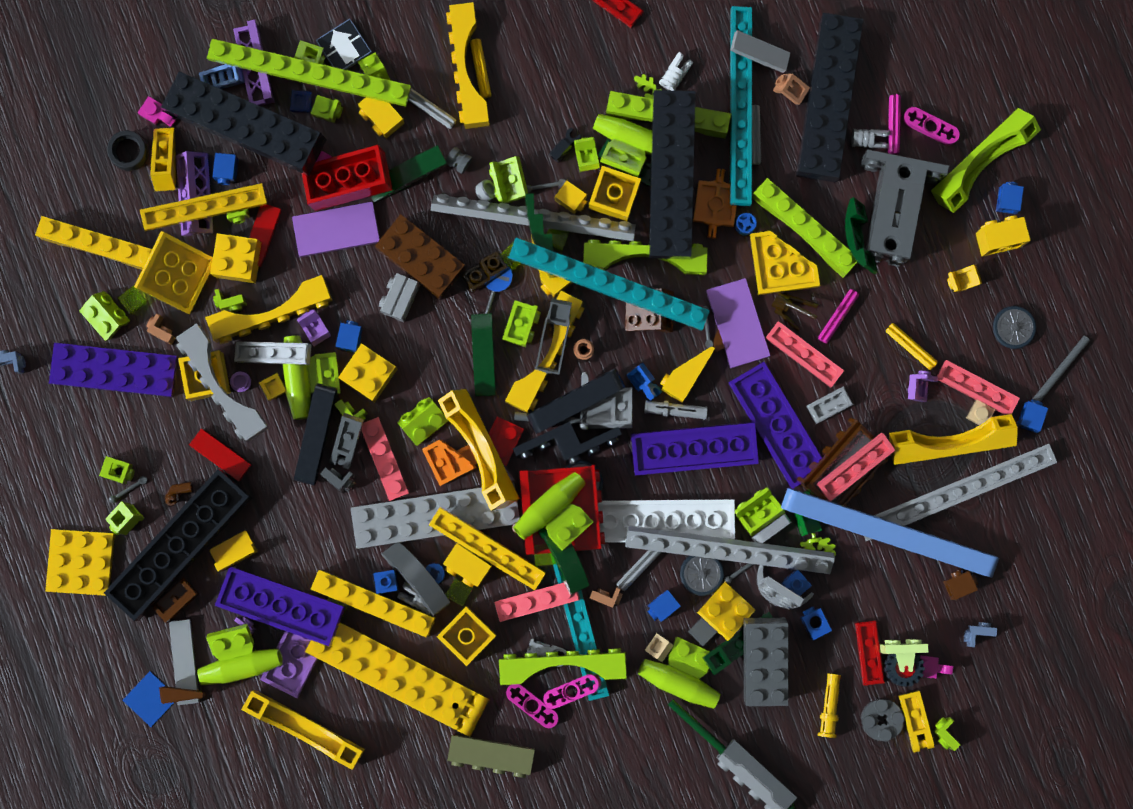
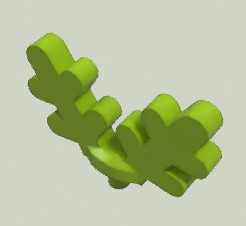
[634,74,662,99]
[800,533,836,556]

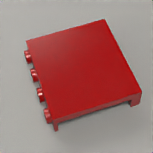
[519,465,605,555]

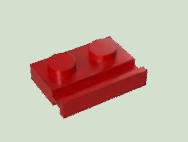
[489,416,524,467]

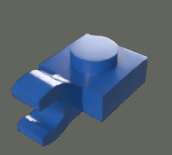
[626,363,662,401]

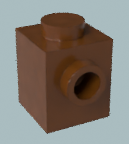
[943,569,978,600]

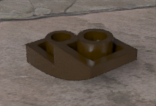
[462,251,508,293]

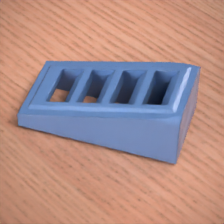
[199,64,245,89]

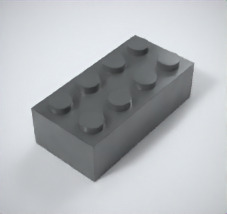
[744,618,788,706]

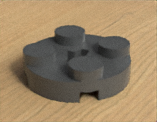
[861,699,904,741]

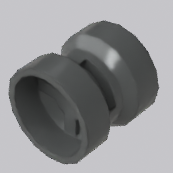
[445,146,473,174]

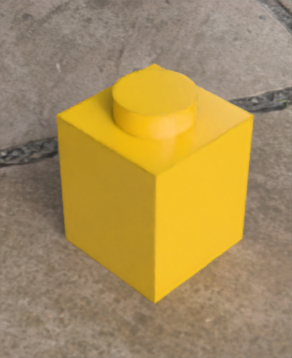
[555,180,587,214]

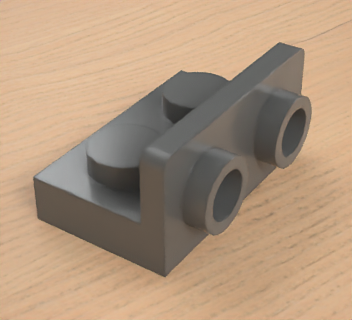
[320,467,356,493]

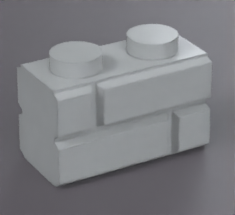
[379,273,420,322]

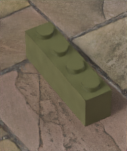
[447,734,535,778]

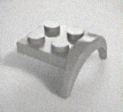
[580,372,633,430]
[757,565,814,609]

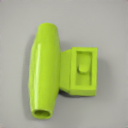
[593,114,652,177]
[283,336,340,420]
[513,472,593,551]
[197,624,283,685]
[638,637,721,709]

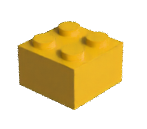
[589,166,641,221]
[976,215,1030,257]
[210,233,261,283]
[338,343,397,403]
[178,350,231,401]
[437,606,497,666]

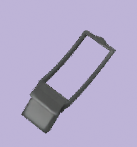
[535,298,572,374]

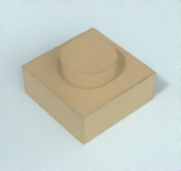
[966,400,995,425]
[645,633,674,662]

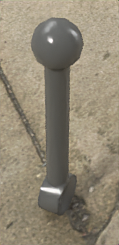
[526,179,566,193]
[702,306,713,348]
[109,476,147,503]
[723,563,753,584]

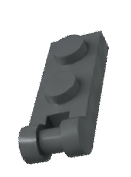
[330,413,364,470]

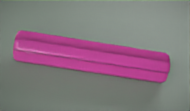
[888,94,901,155]
[818,289,859,344]

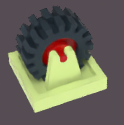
[880,639,928,687]

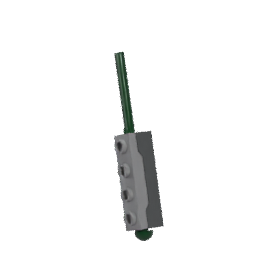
[668,699,797,809]

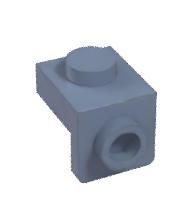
[0,350,26,374]
[964,622,997,647]

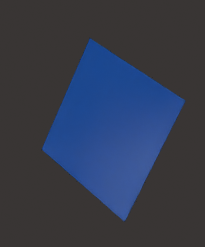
[123,671,174,727]

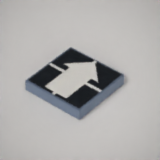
[316,19,372,70]

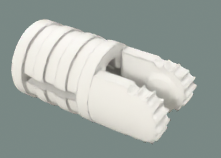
[659,52,693,91]

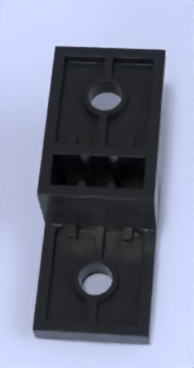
[513,422,622,465]

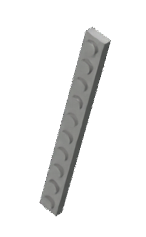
[431,194,636,241]
[864,444,1057,541]
[625,526,835,574]

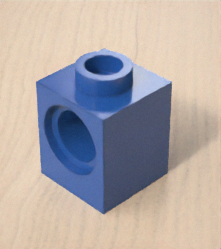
[212,153,239,185]
[996,182,1024,215]
[336,321,363,352]
[1017,400,1048,433]
[373,570,399,594]
[780,570,812,596]
[647,590,681,622]
[800,606,832,640]

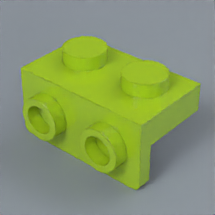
[489,156,528,203]
[79,291,130,341]
[502,300,541,347]
[398,397,449,446]
[734,487,785,536]

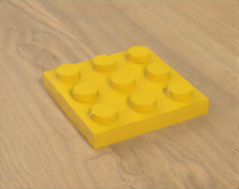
[134,231,213,314]
[45,529,115,596]

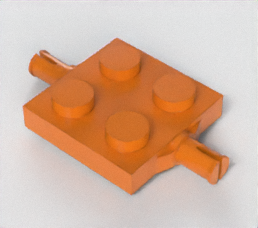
[693,169,737,238]

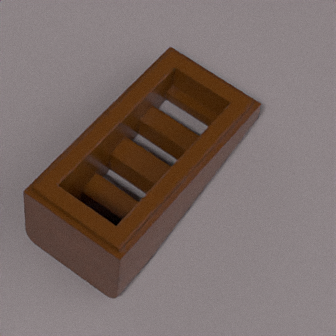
[159,686,207,704]

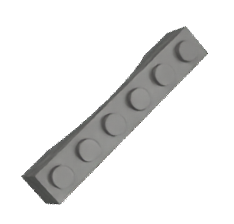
[176,323,269,442]

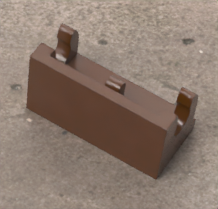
[153,577,199,623]

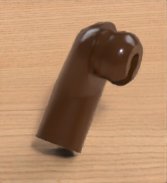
[165,482,193,506]

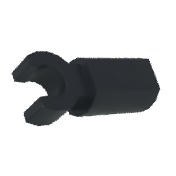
[549,127,581,163]

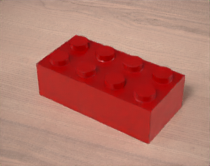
[302,145,392,211]

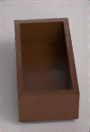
[375,214,466,300]

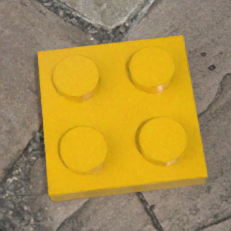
[697,582,755,641]

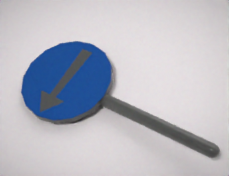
[485,264,513,314]

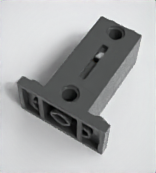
[860,150,949,267]

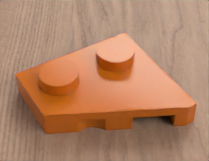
[422,440,476,486]

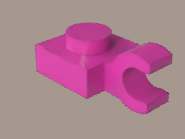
[138,96,176,127]
[920,655,953,679]

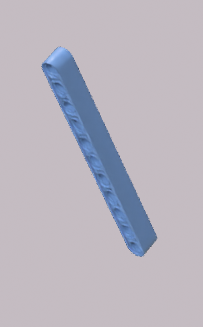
[781,488,999,578]

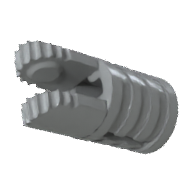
[851,128,890,149]
[397,582,431,615]

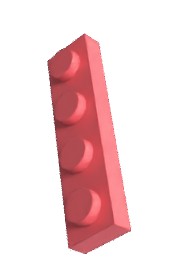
[766,321,844,387]
[937,360,1020,415]
[361,417,409,501]
[816,433,895,502]
[494,583,580,622]

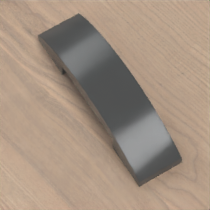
[381,542,450,616]

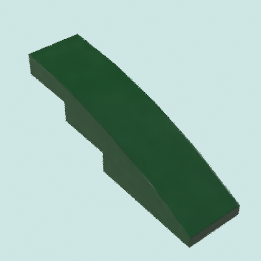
[371,145,447,203]
[525,194,554,278]

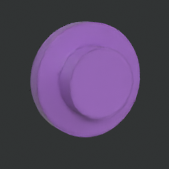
[230,372,251,392]

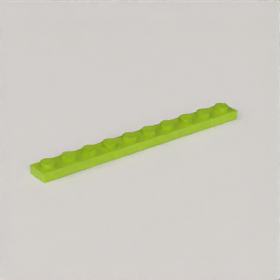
[207,39,411,107]

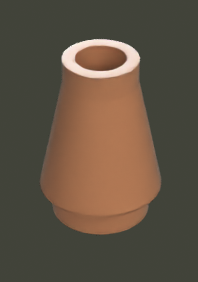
[573,339,594,360]

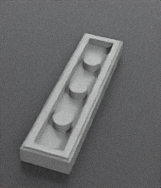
[234,342,311,365]
[169,619,200,705]

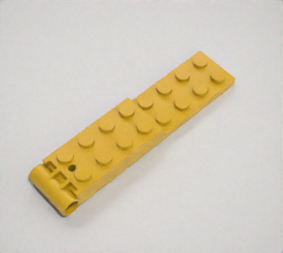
[305,623,489,737]

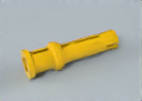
[818,674,841,738]

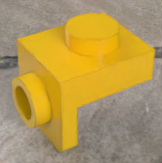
[947,265,982,292]

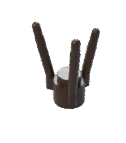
[771,292,819,331]

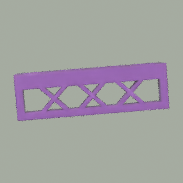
[233,20,275,106]
[176,151,213,236]

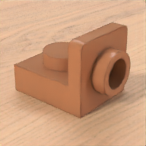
[773,74,810,105]
[147,313,176,345]
[590,587,623,608]

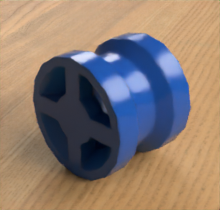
[735,213,757,236]
[425,563,445,584]

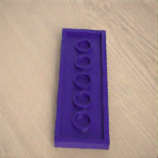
[49,343,178,397]
[728,362,822,489]
[631,422,758,475]
[215,566,345,647]

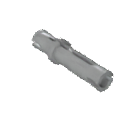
[644,400,707,420]

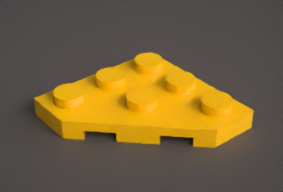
[750,231,820,295]

